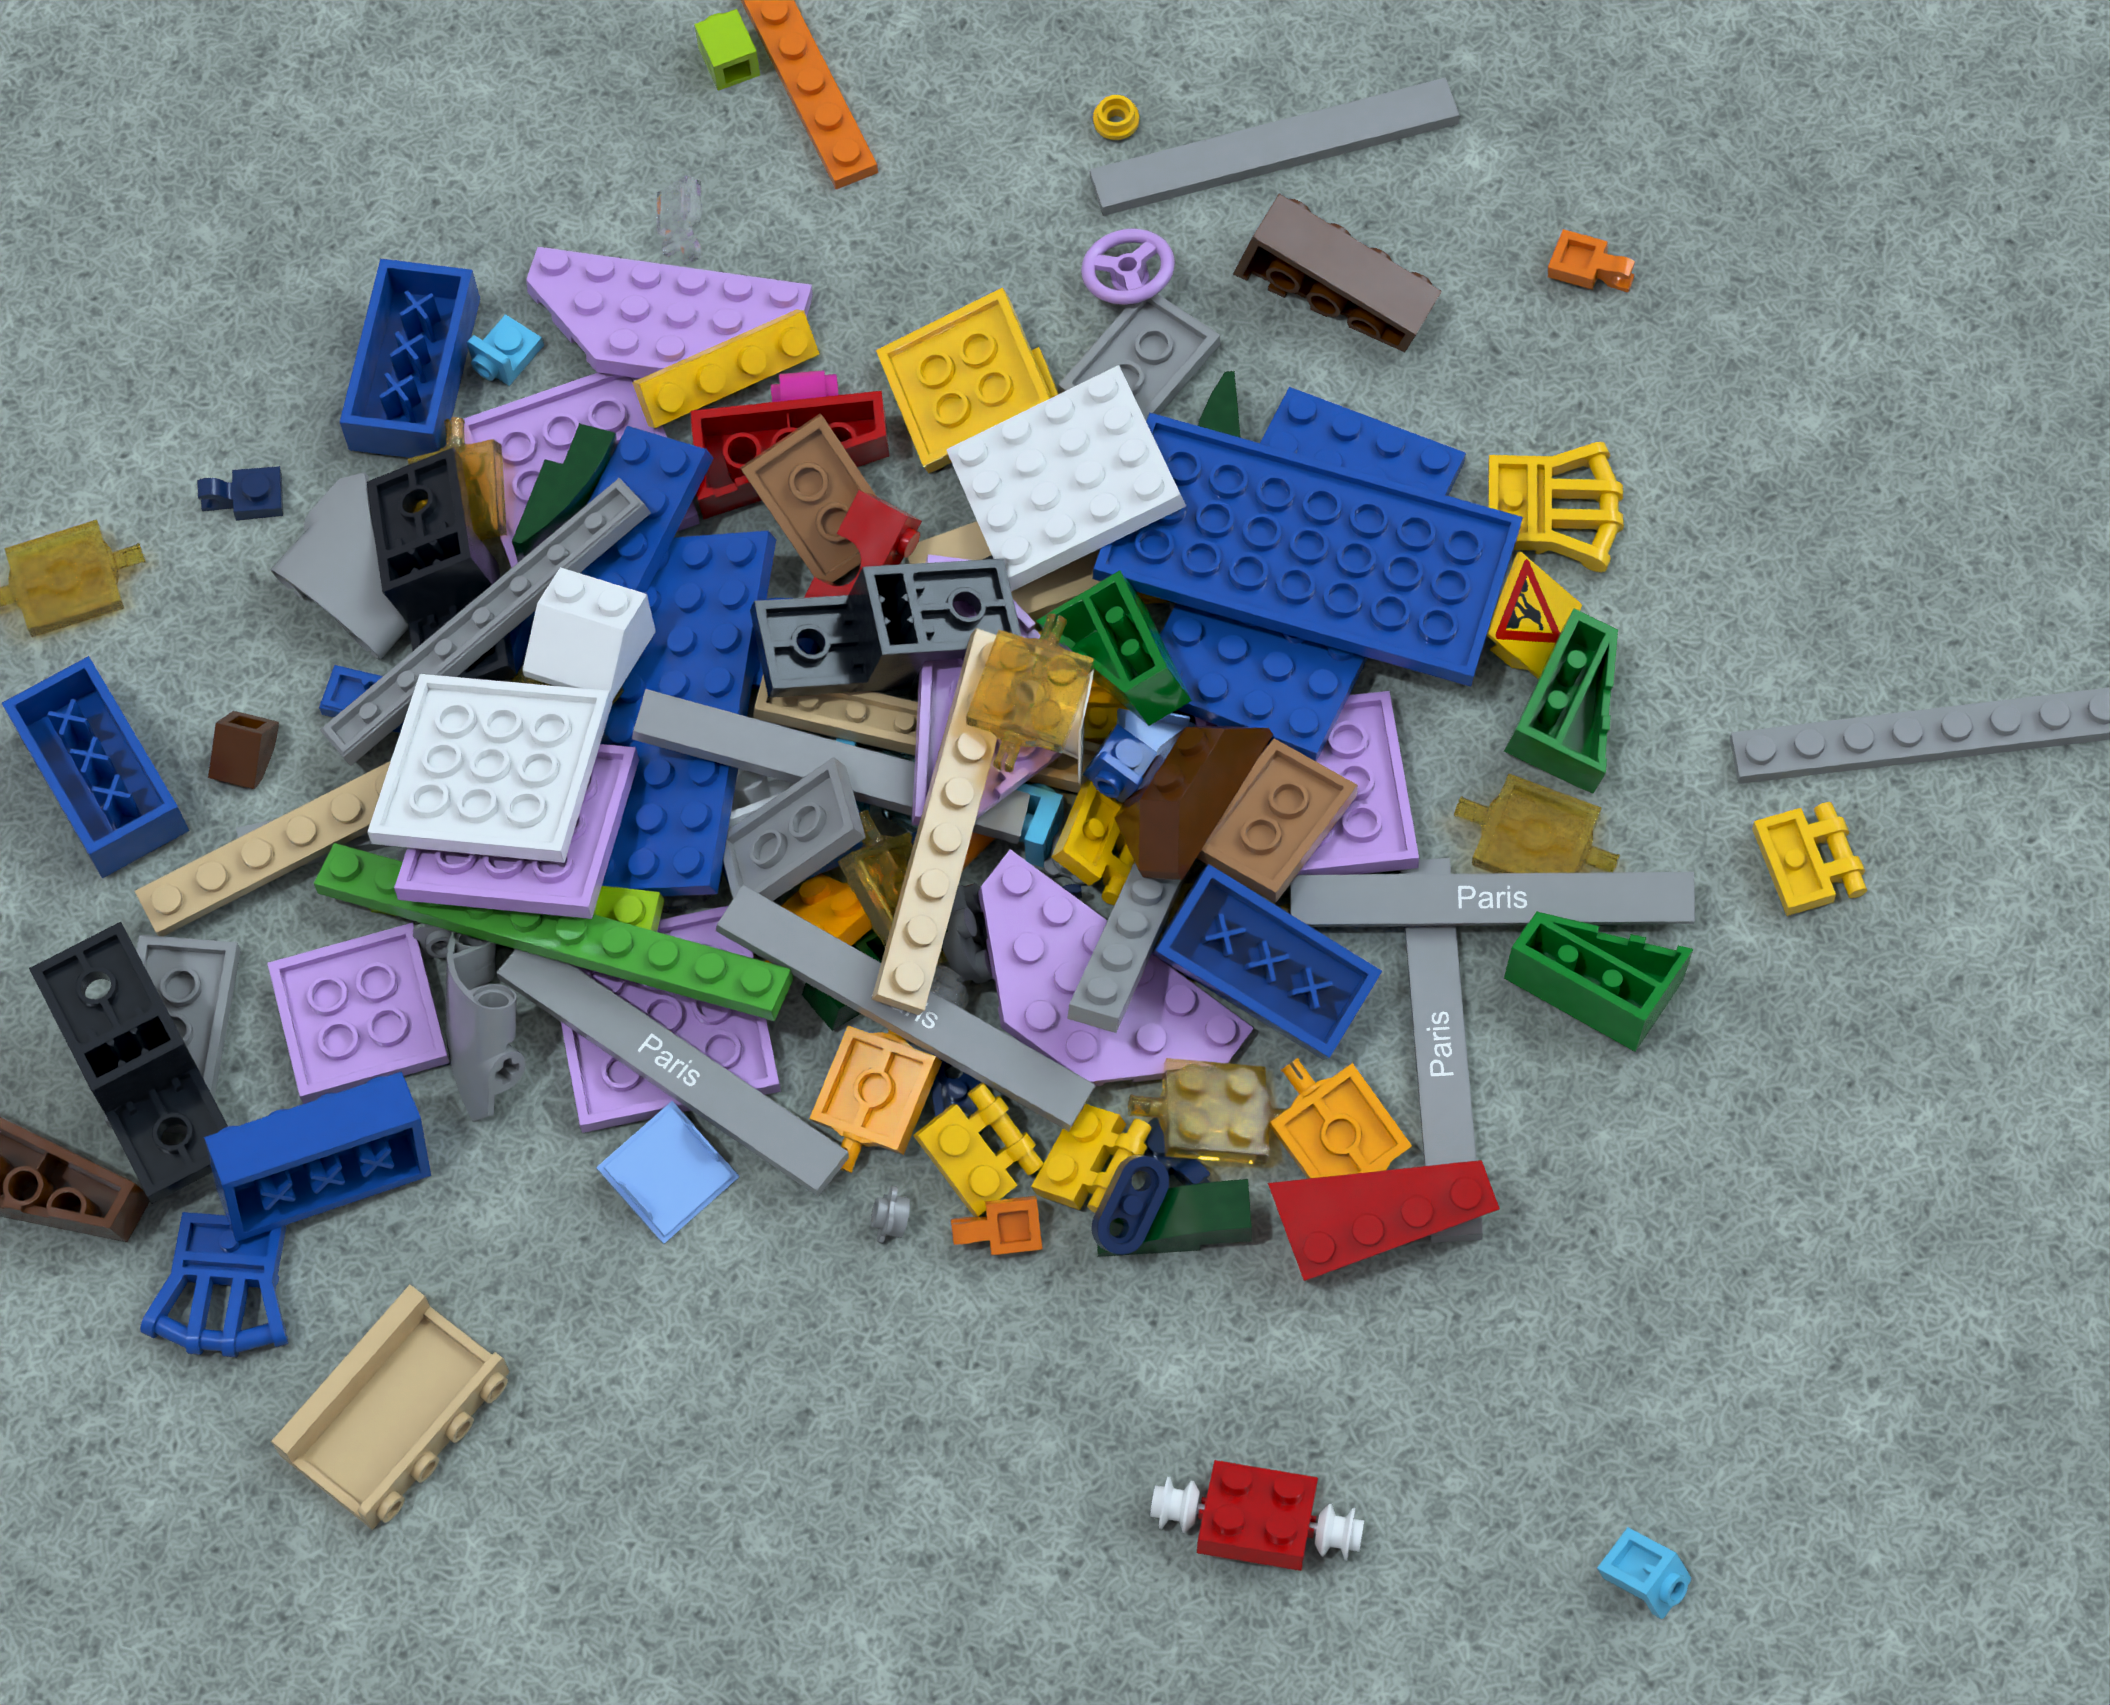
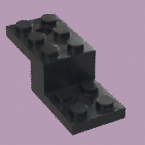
[367,447,516,681]
[750,558,1024,698]
[29,922,228,1204]

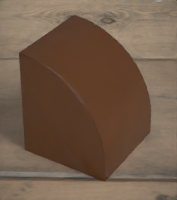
[208,711,279,789]

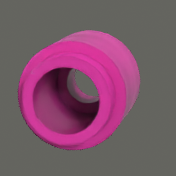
[771,370,839,402]

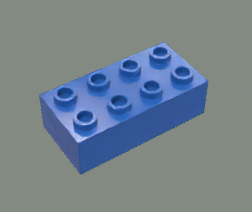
[340,258,480,459]
[2,656,189,879]
[1152,864,1382,1060]
[204,1071,431,1242]

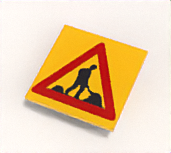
[1487,552,1582,679]

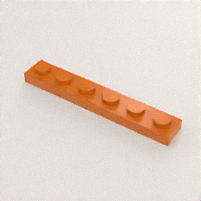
[741,0,878,190]

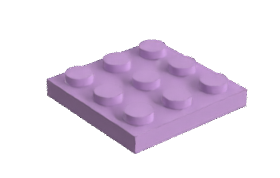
[267,923,450,1104]

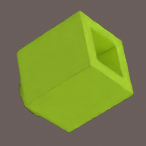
[694,9,760,91]

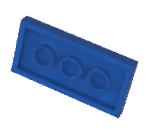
[580,426,714,594]

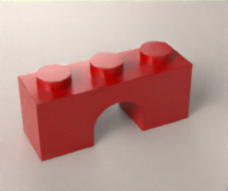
[804,490,922,598]

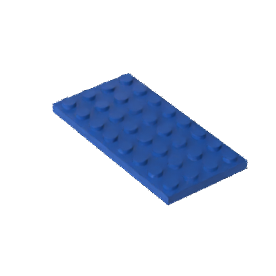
[1160,387,1466,762]
[1092,412,1523,687]
[600,530,776,896]

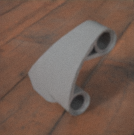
[271,472,409,660]
[445,932,526,1122]

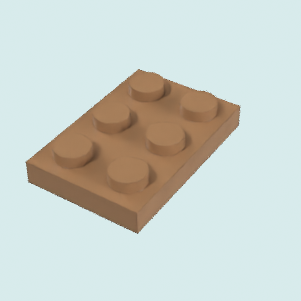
[740,414,876,583]
[1196,738,1358,903]

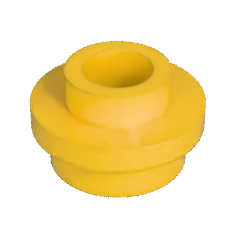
[1093,95,1139,140]

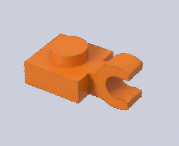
[1548,229,1635,292]
[951,1196,1042,1256]

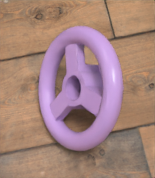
[1081,229,1175,305]

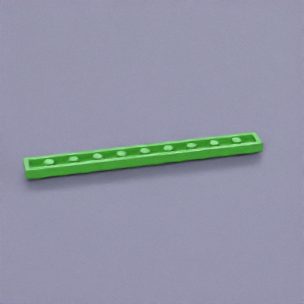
[314,843,793,1021]

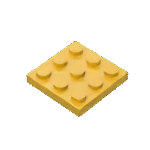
[876,287,1051,473]

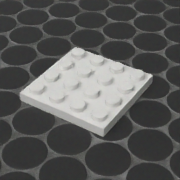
[946,365,1186,592]
[367,674,612,863]

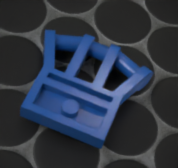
[140,1212,289,1358]

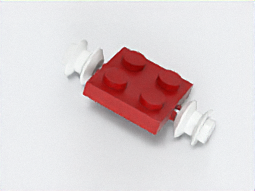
[1150,1460,1364,1571]

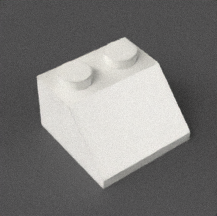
[523,567,656,701]

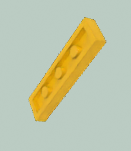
[632,309,819,428]

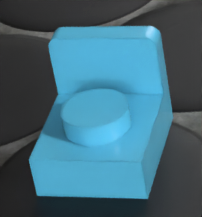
[467,314,544,386]
[1016,783,1064,868]
[1597,1527,1691,1619]

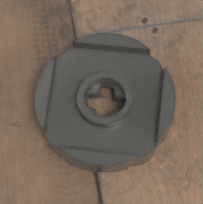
[942,883,994,986]

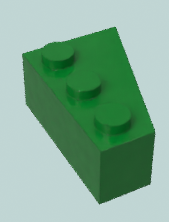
[1036,570,1192,726]
[1504,608,1618,793]
[1504,911,1693,1052]

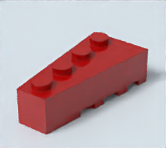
[690,391,890,520]
[1268,1160,1500,1281]

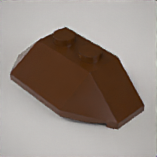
[1114,726,1273,880]

